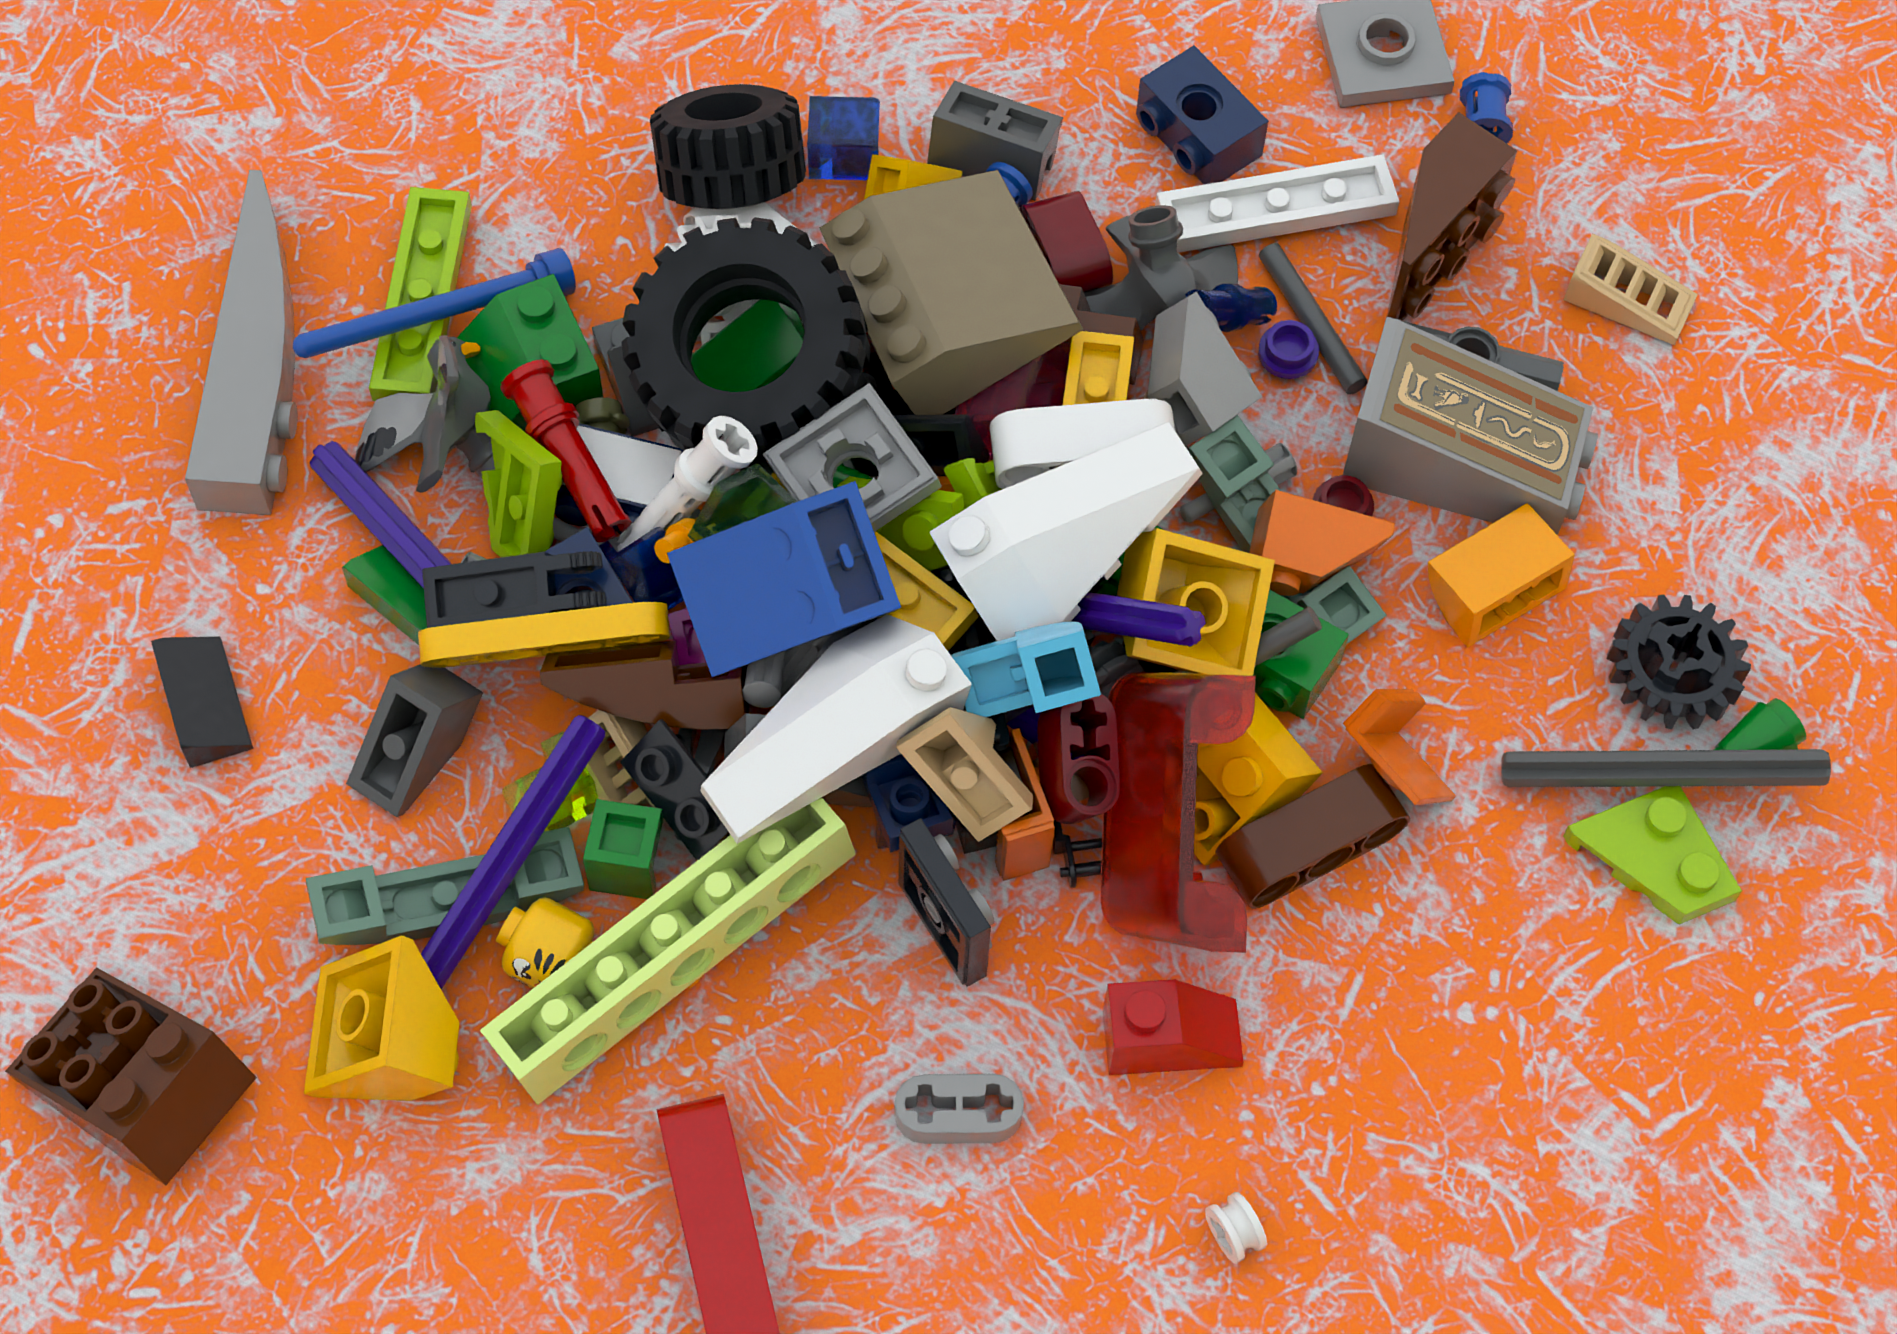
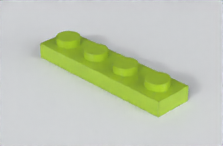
[369,187,472,401]

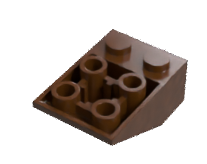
[1387,112,1517,321]
[5,967,257,1185]

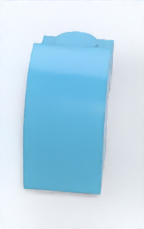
[951,622,1101,717]

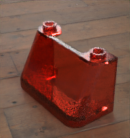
[1100,672,1256,953]

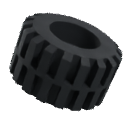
[650,84,806,209]

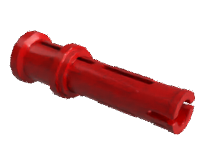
[500,359,631,542]

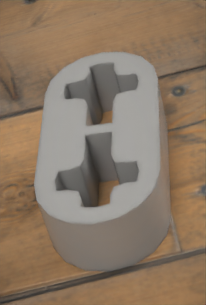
[894,1074,1024,1144]

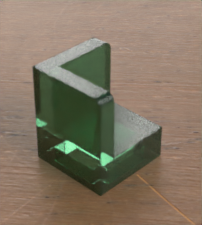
[688,463,797,542]

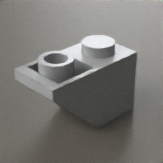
[1147,292,1263,446]

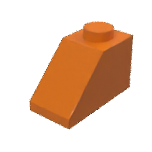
[1249,490,1396,596]

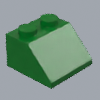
[457,274,603,432]

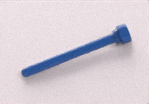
[293,248,576,358]

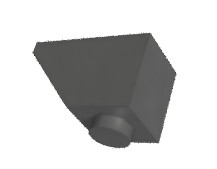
[346,664,483,817]

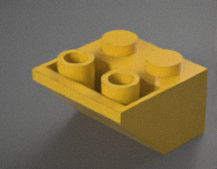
[1133,680,1323,866]

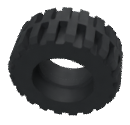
[621,217,871,471]

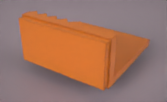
[1343,689,1456,805]
[995,728,1055,881]

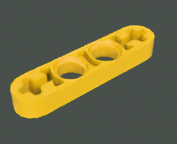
[418,602,670,668]

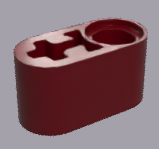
[1020,191,1113,292]
[1037,693,1120,824]

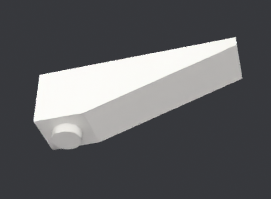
[929,422,1202,641]
[700,614,972,844]

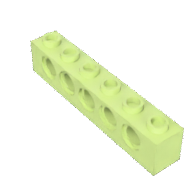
[480,797,856,1105]

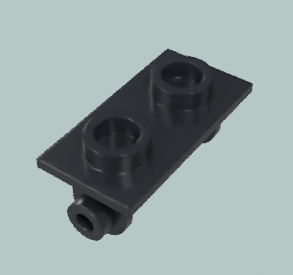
[620,719,730,860]

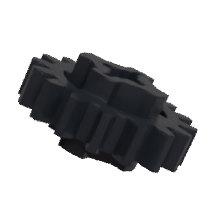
[1606,595,1751,729]

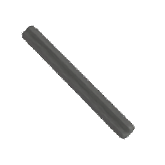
[1501,749,1831,787]

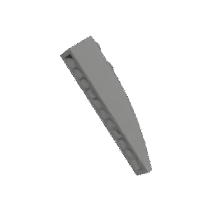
[185,170,298,515]

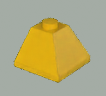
[1117,528,1275,687]
[304,935,460,1101]

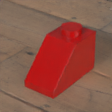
[1103,979,1244,1075]

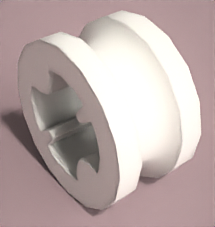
[1205,1192,1267,1264]

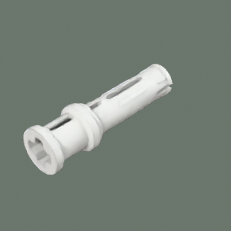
[617,416,758,567]

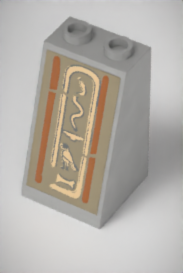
[1343,317,1598,535]

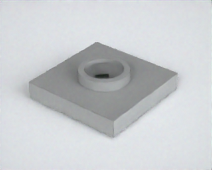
[1316,0,1455,108]
[763,383,942,532]

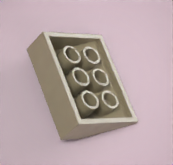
[819,170,1084,415]

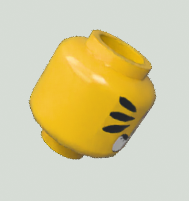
[496,897,594,989]

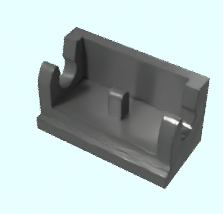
[927,80,1063,201]

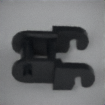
[1053,806,1123,888]

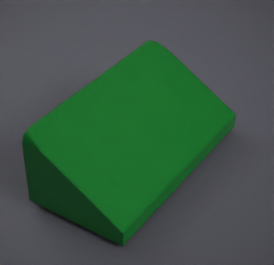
[691,299,805,392]
[342,545,427,645]

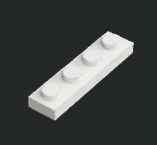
[1155,154,1400,253]

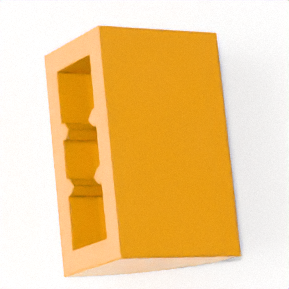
[1428,503,1575,648]

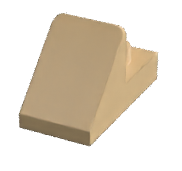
[896,707,1033,842]

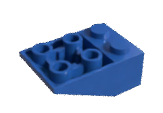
[667,481,901,677]

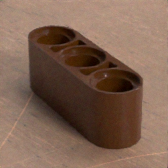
[1215,764,1410,909]

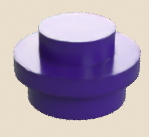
[1258,320,1319,379]

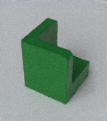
[583,799,663,899]

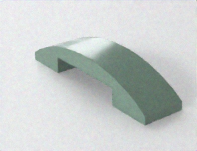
[1187,415,1387,645]
[306,827,584,945]

